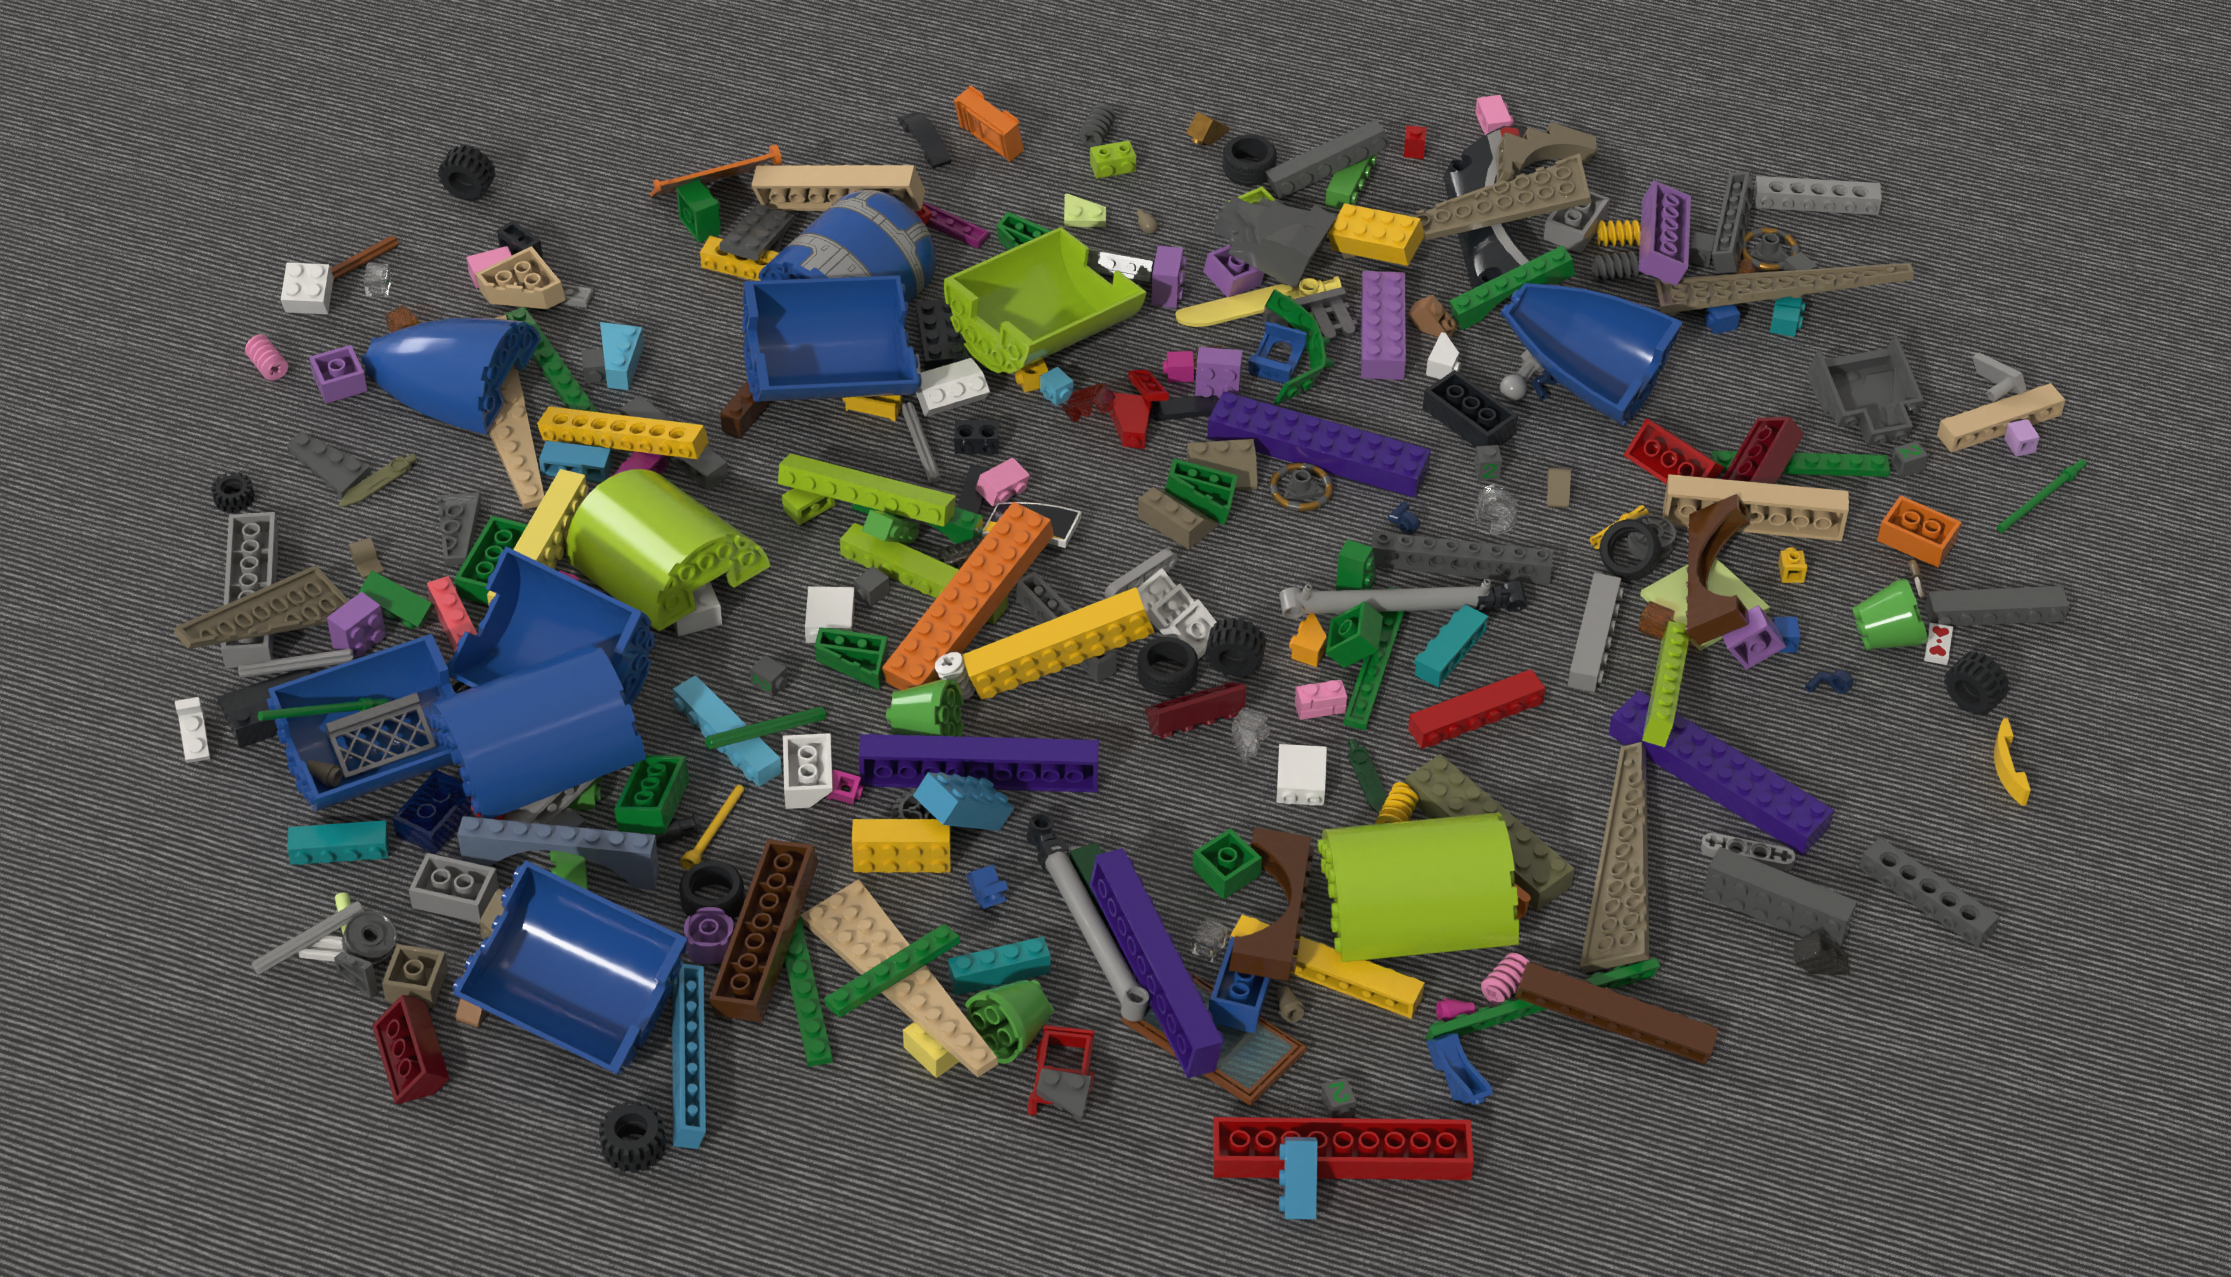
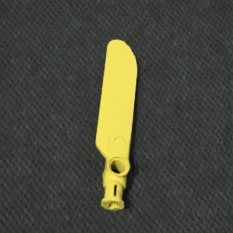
[1175,276,1342,327]

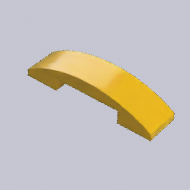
[1994,718,2031,806]

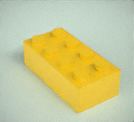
[1328,203,1425,266]
[852,819,951,873]

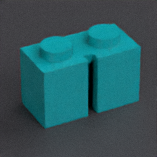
[1770,296,1805,337]

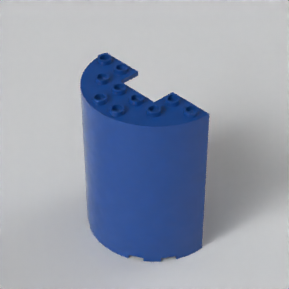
[742,275,922,402]
[447,546,654,707]
[266,634,455,812]
[428,642,646,819]
[452,860,688,1075]

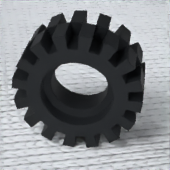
[211,472,255,513]

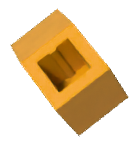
[1289,614,1327,667]

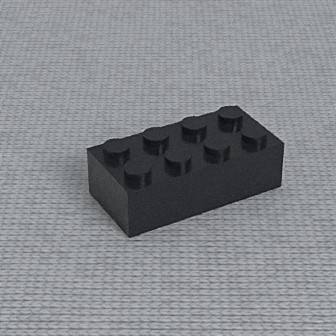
[916,299,969,371]
[1423,370,1518,447]

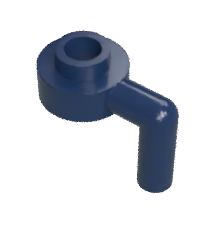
[1531,370,1558,400]
[1388,502,1420,534]
[1805,670,1854,694]

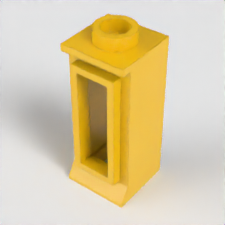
[843,395,902,421]

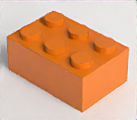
[1877,495,1962,568]

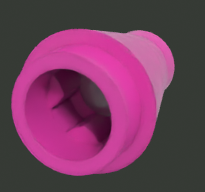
[1436,998,1475,1022]

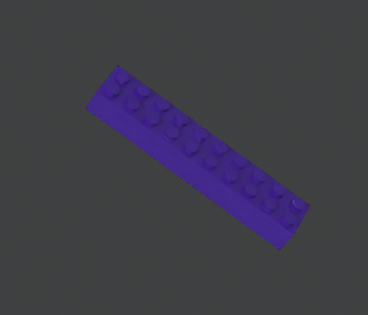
[1207,391,1431,498]
[1608,690,1834,855]
[859,734,1099,792]
[1089,848,1224,1079]

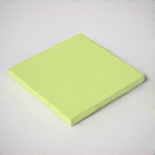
[1640,558,1770,651]

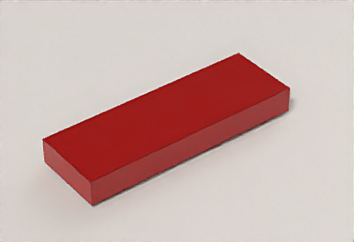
[1128,370,1169,401]

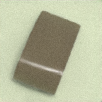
[1547,467,1571,508]
[348,537,384,579]

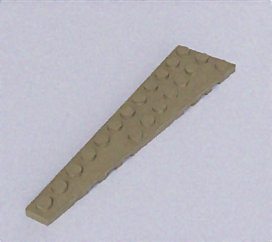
[1343,153,1591,259]
[1655,263,1914,316]
[1580,742,1649,973]

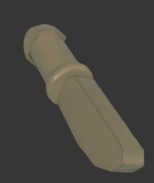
[1908,560,1926,599]

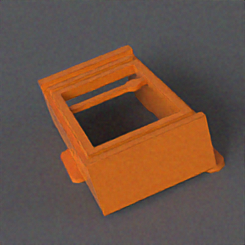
[954,85,1024,162]

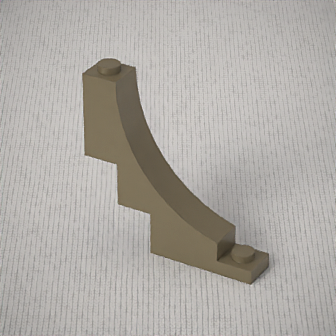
[1496,122,1598,183]

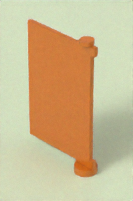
[650,144,782,197]

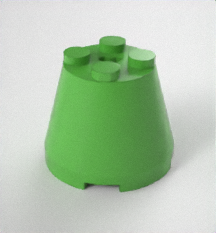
[1852,578,1928,651]
[886,679,964,737]
[965,980,1054,1064]

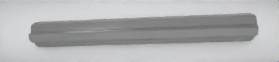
[902,402,940,484]
[238,649,354,678]
[251,901,364,975]

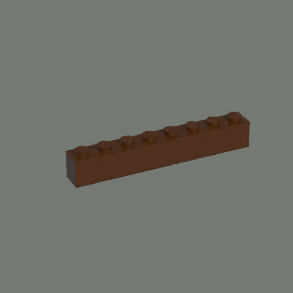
[1515,962,1718,1065]

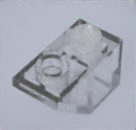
[1232,707,1270,764]

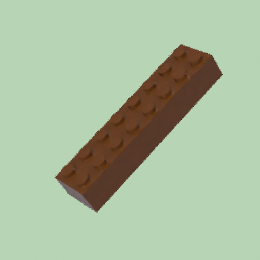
[709,839,818,1022]

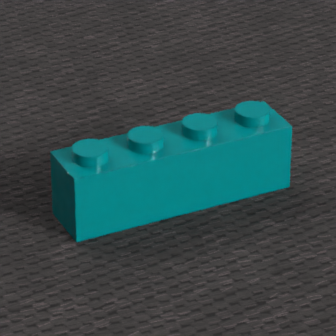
[1414,604,1488,687]
[287,820,389,865]
[948,936,1051,996]

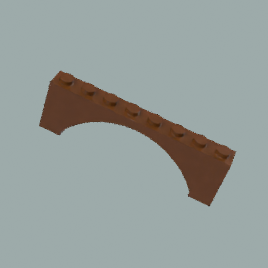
[1685,494,1748,645]
[1229,827,1314,981]

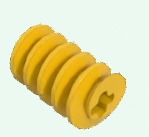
[1597,220,1641,247]
[1375,782,1419,824]

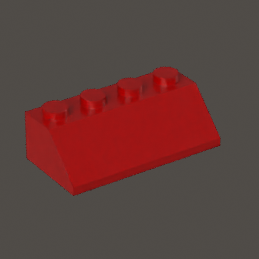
[1623,418,1724,484]

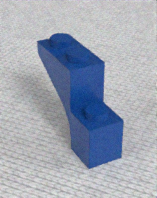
[1426,1033,1493,1105]

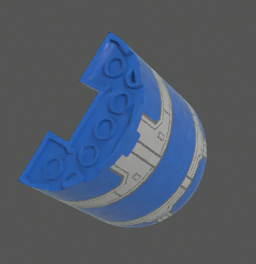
[758,190,936,304]

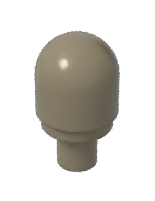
[1136,209,1158,234]

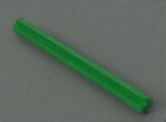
[705,707,827,750]

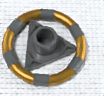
[1741,228,1799,271]
[1269,462,1334,511]

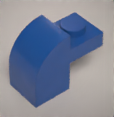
[966,865,1008,909]

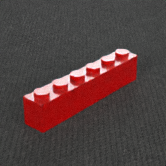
[1408,669,1546,749]

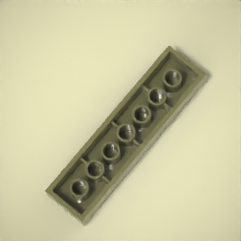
[1405,754,1575,911]

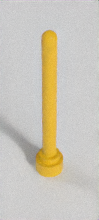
[680,785,744,870]

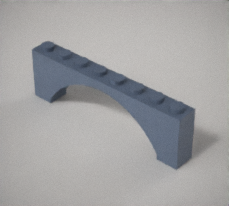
[457,816,660,890]

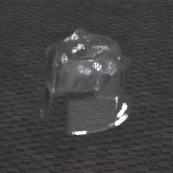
[1474,484,1518,535]

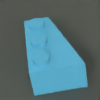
[600,322,644,390]

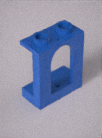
[1248,321,1307,384]

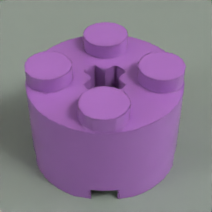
[684,907,734,964]

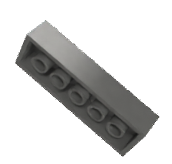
[1703,847,1857,952]

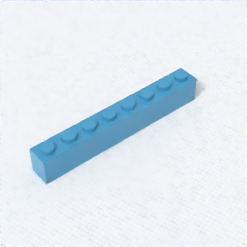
[672,964,706,1149]

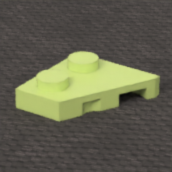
[1064,194,1106,227]

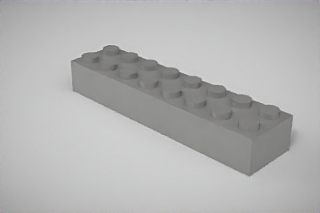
[221,512,279,668]

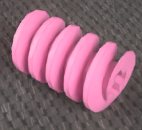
[245,334,288,380]
[1481,953,1529,1006]

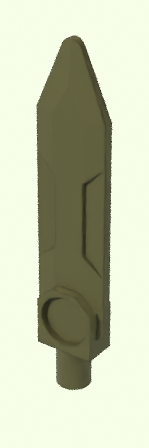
[339,453,417,507]

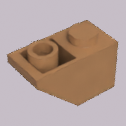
[1407,295,1458,339]

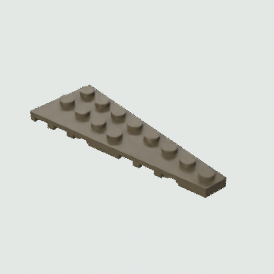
[173,565,349,649]

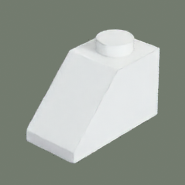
[1426,332,1461,379]

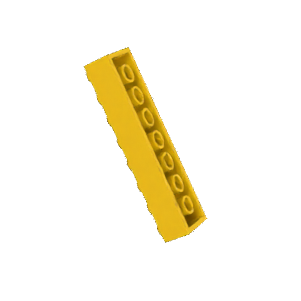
[962,587,1155,700]

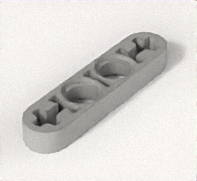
[1104,548,1178,598]
[1701,833,1795,872]

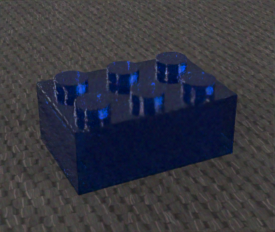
[392,770,473,855]

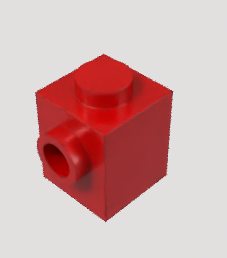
[1403,125,1427,159]

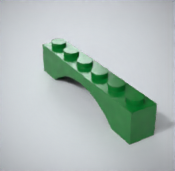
[1449,245,1575,330]
[852,503,983,549]

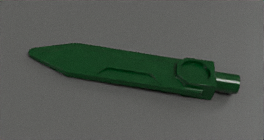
[1348,739,1388,814]

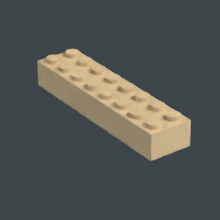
[751,164,926,211]
[1663,475,1849,541]

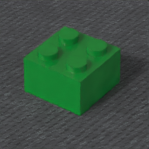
[676,179,722,243]
[1326,601,1383,668]
[1192,828,1262,900]

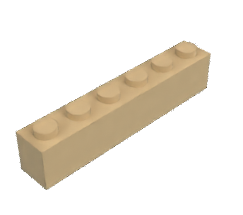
[1937,383,2065,453]

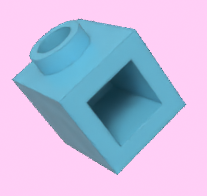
[1040,367,1073,406]

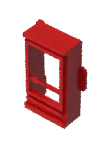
[1027,1025,1094,1115]

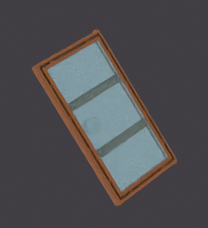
[1122,969,1307,1106]

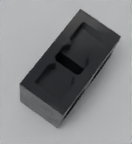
[497,220,543,259]
[954,420,999,454]

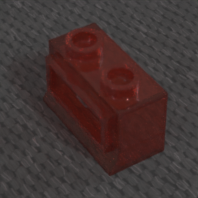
[1061,383,1116,423]

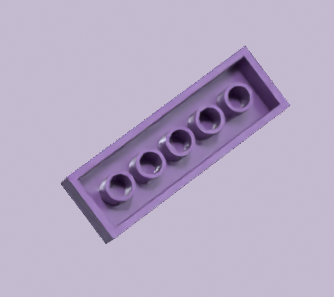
[1638,180,1691,286]
[1361,271,1406,380]

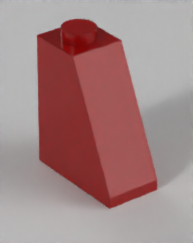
[1108,392,1152,449]

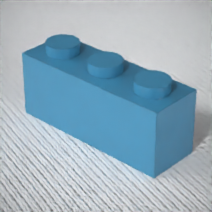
[539,441,612,482]
[1279,1137,1317,1219]

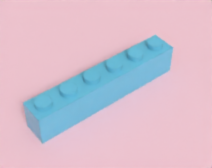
[673,675,782,787]

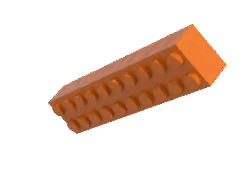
[882,501,1054,690]

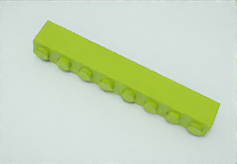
[778,453,956,527]
[840,523,1008,625]
[1642,621,1689,747]

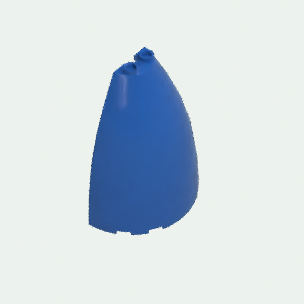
[1501,283,1683,426]
[361,318,541,434]

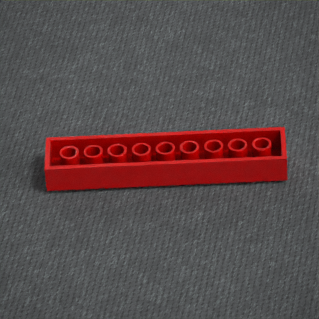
[1213,1117,1474,1180]

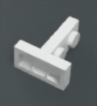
[175,697,210,763]

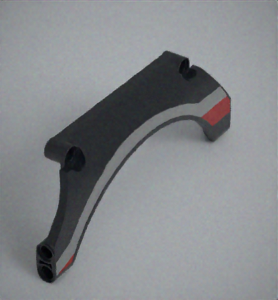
[1443,126,1568,289]

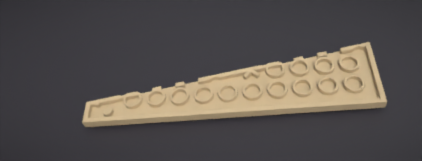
[488,315,544,510]
[800,879,998,1077]

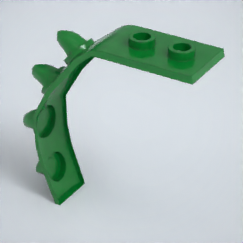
[1265,289,1335,406]

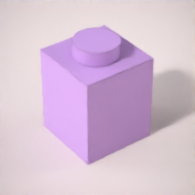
[2004,419,2040,457]

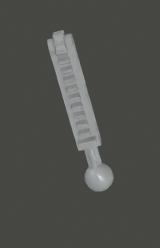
[1500,289,1587,401]

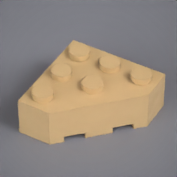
[475,246,566,309]

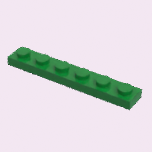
[824,923,960,1018]

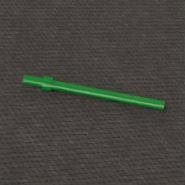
[1997,459,2087,533]
[258,697,388,721]

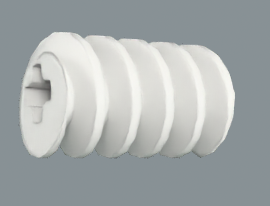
[935,652,975,700]

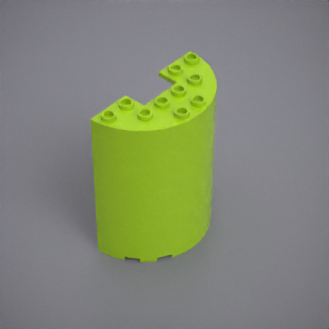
[944,227,1146,374]
[566,469,771,631]
[1318,812,1519,962]

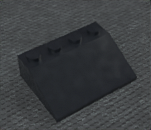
[217,668,312,748]

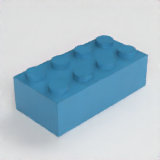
[913,772,1014,831]

